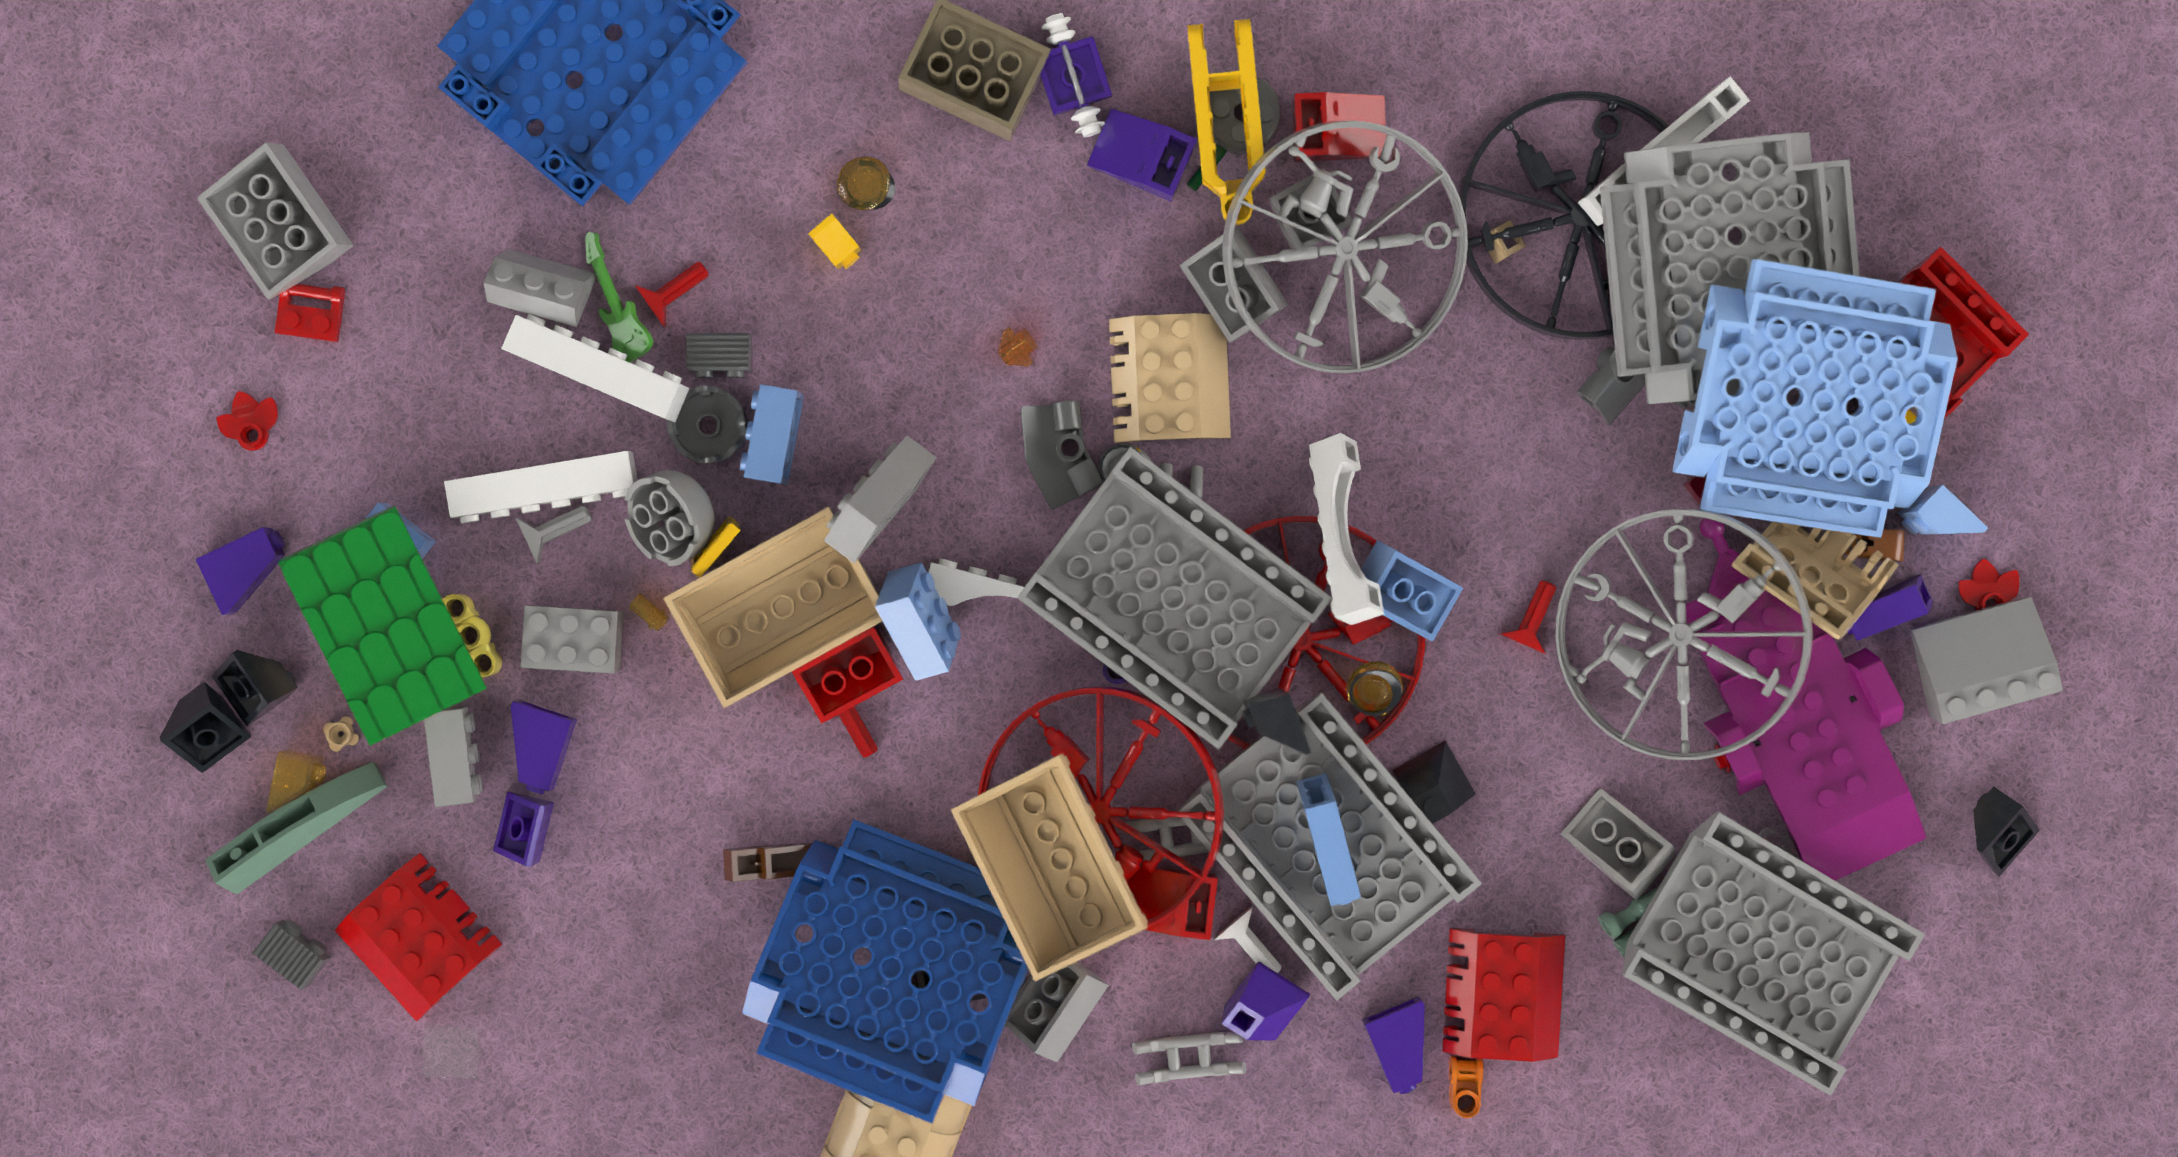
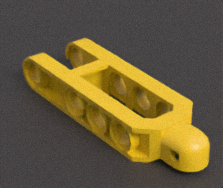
[1187,19,1266,226]

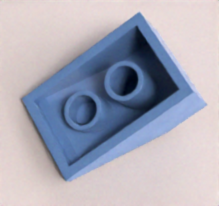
[1361,540,1463,642]

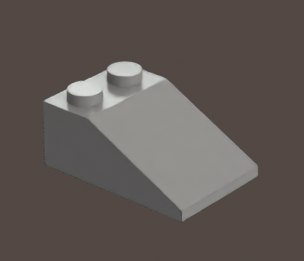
[1561,788,1677,900]

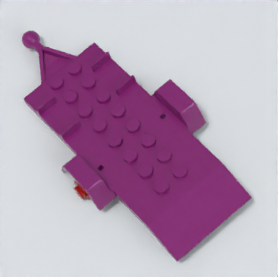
[1686,518,1927,881]

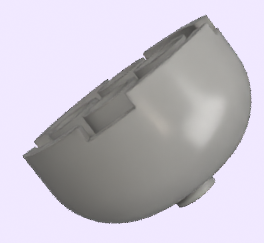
[624,470,715,566]

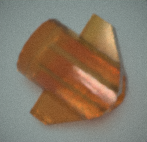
[997,327,1039,367]

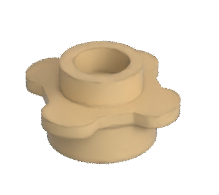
[323,716,359,752]

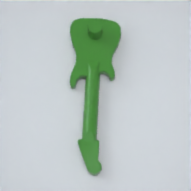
[585,232,653,363]

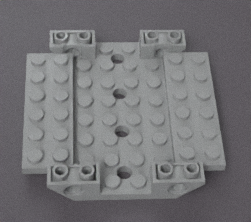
[1600,132,1859,404]

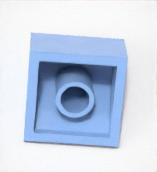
[1898,485,1988,535]

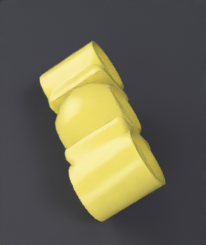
[443,594,502,677]

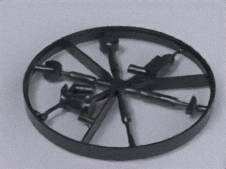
[1459,91,1668,340]

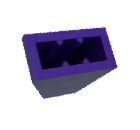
[196,527,285,615]
[1848,574,1933,641]
[511,700,577,794]
[1362,996,1425,1094]

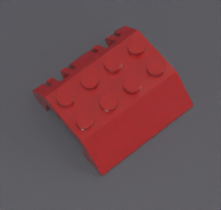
[1897,246,2029,418]
[334,853,503,1022]
[1442,928,1565,1062]

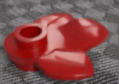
[216,391,278,451]
[1958,559,2020,610]

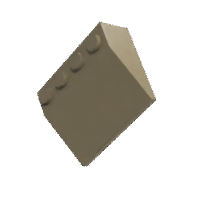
[898,0,1051,142]

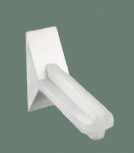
[1213,905,1282,973]

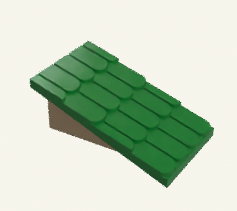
[278,505,487,746]

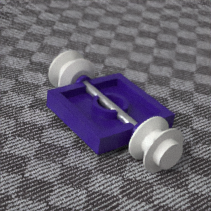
[1040,13,1112,138]

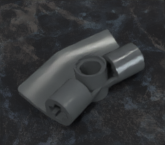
[1576,341,1645,426]
[1021,401,1104,510]

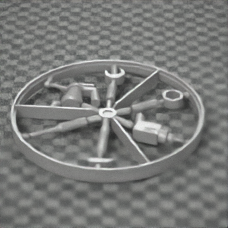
[1222,120,1468,373]
[1555,508,1813,760]

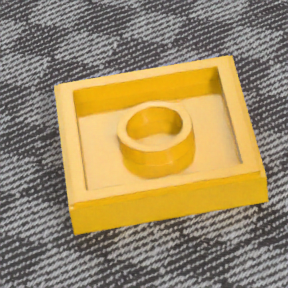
[691,516,740,578]

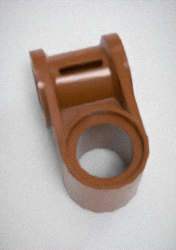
[1845,529,1905,562]

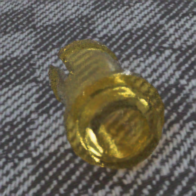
[628,593,669,632]

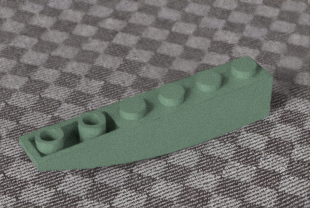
[205,762,388,894]

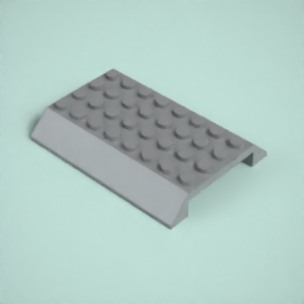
[1017,446,1332,749]
[1177,693,1482,1000]
[1622,812,1925,1096]

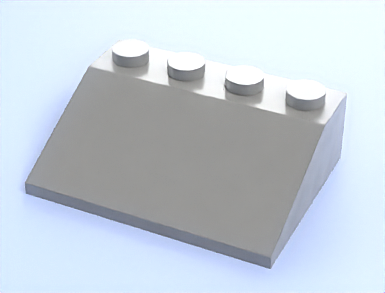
[197,142,354,299]
[1910,596,2063,724]

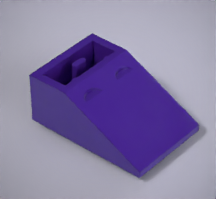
[1087,109,1197,202]

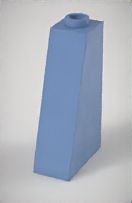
[1296,773,1361,906]

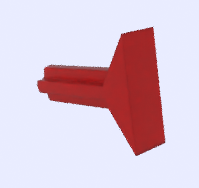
[635,262,709,327]
[1498,580,1556,654]
[839,706,878,758]

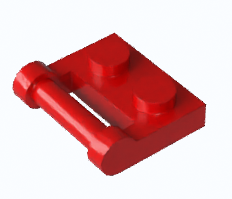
[274,284,345,343]

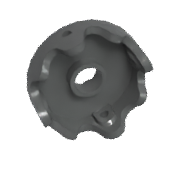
[1209,76,1281,155]
[667,385,748,464]

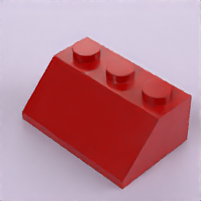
[792,625,904,724]

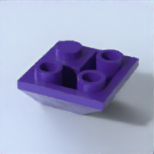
[1222,961,1310,1041]

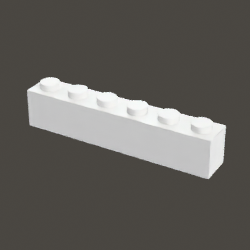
[501,314,689,422]
[444,451,638,523]

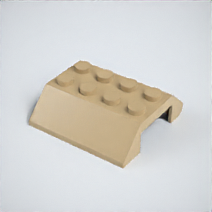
[1109,313,1231,443]
[1732,521,1899,640]

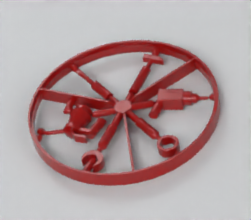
[1228,516,1425,749]
[978,686,1224,928]

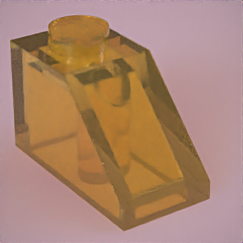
[266,749,326,813]

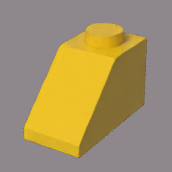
[808,214,861,269]

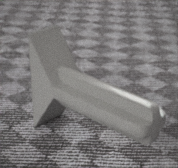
[516,506,592,564]

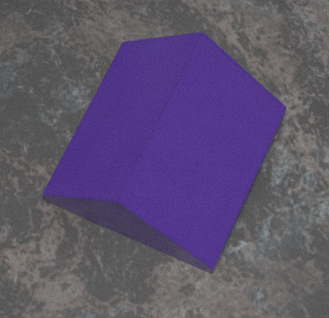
[493,791,554,867]

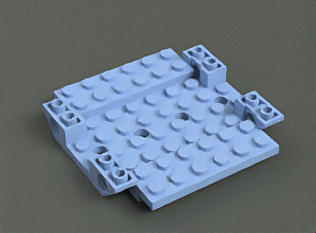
[1672,259,1957,538]

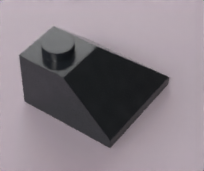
[212,650,298,726]
[159,682,251,773]
[1241,688,1312,755]
[1392,740,1476,824]
[1973,787,2040,877]

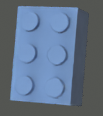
[740,384,804,486]
[875,562,961,681]

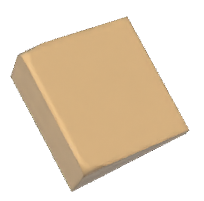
[1489,220,1526,264]

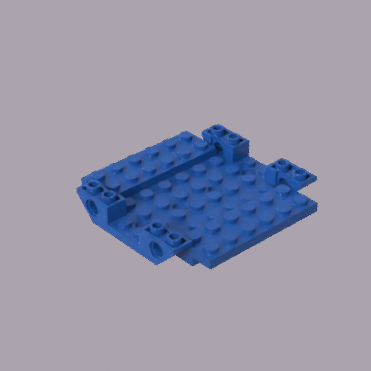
[437,0,748,207]
[742,819,1029,1124]

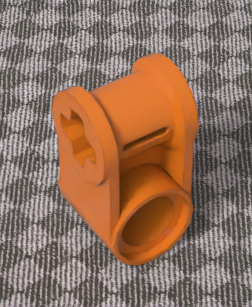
[1448,1056,1483,1118]

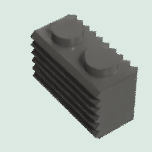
[686,333,752,378]
[252,920,331,990]

